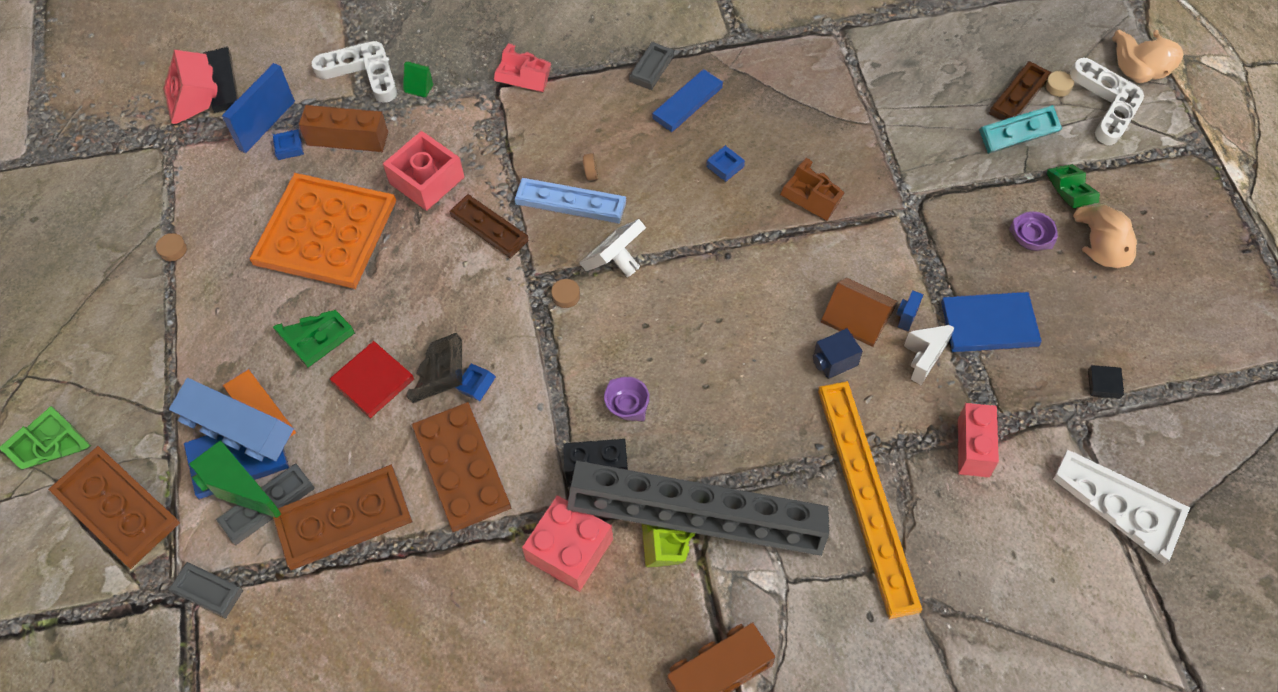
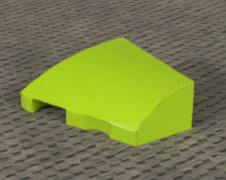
[642,524,695,567]

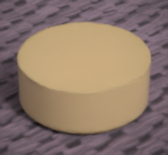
[1045,71,1074,97]

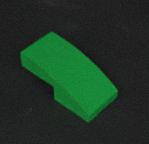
[1047,164,1100,208]

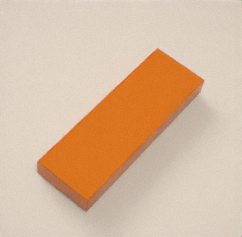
[223,369,296,438]

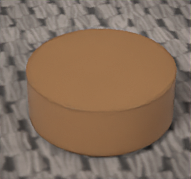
[583,153,598,181]
[156,233,187,261]
[551,279,580,308]

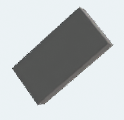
[629,42,674,90]
[168,562,244,619]

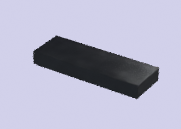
[203,47,238,113]

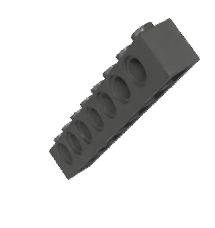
[567,461,830,556]

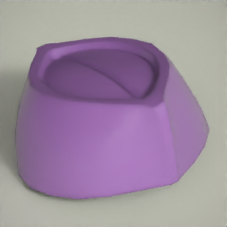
[1009,211,1058,251]
[604,377,649,421]

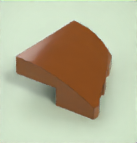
[780,158,845,221]

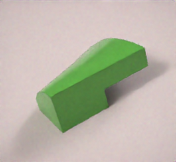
[0,406,91,470]

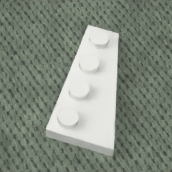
[1053,450,1190,565]

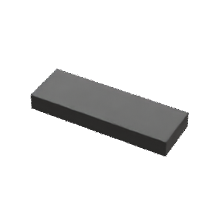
[216,463,315,546]

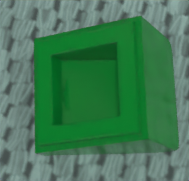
[403,61,433,97]

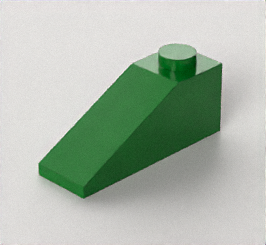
[189,440,282,518]

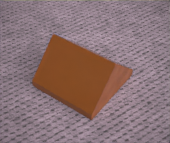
[821,277,898,347]

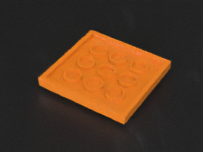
[250,173,396,289]

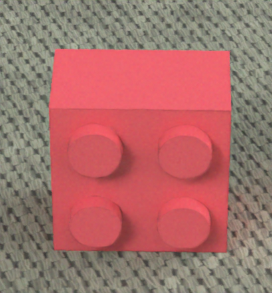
[383,131,465,211]
[522,495,613,592]

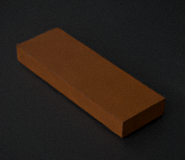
[989,61,1052,121]
[450,194,529,259]

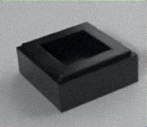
[1088,365,1124,399]

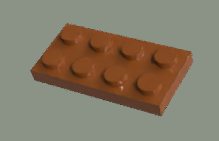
[412,402,512,532]
[48,446,180,569]
[273,464,413,570]

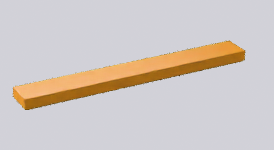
[818,381,922,619]

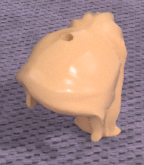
[1112,29,1183,83]
[1073,204,1137,268]

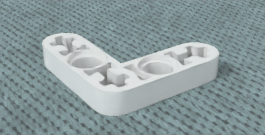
[312,41,397,103]
[1070,58,1144,145]

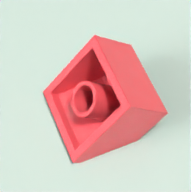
[164,50,217,124]

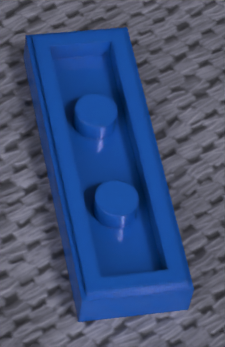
[653,69,723,132]

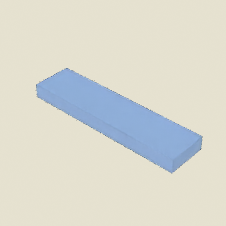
[515,178,626,224]

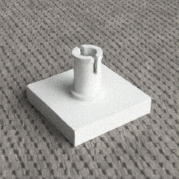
[580,219,646,277]

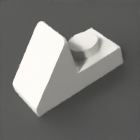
[904,325,954,385]

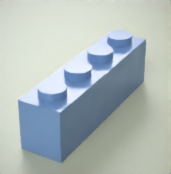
[169,378,294,462]

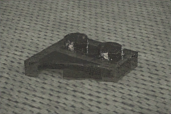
[406,333,462,403]

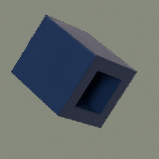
[813,328,863,379]

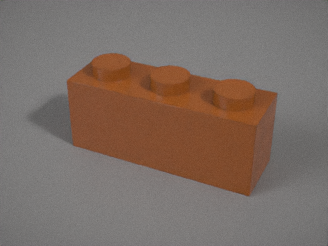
[299,105,389,152]
[667,622,776,692]

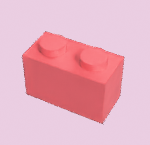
[958,403,999,477]

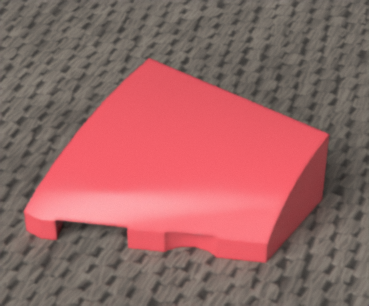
[494,43,551,92]

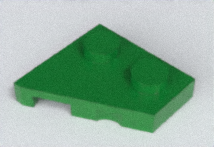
[273,310,355,368]

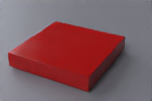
[329,341,415,419]

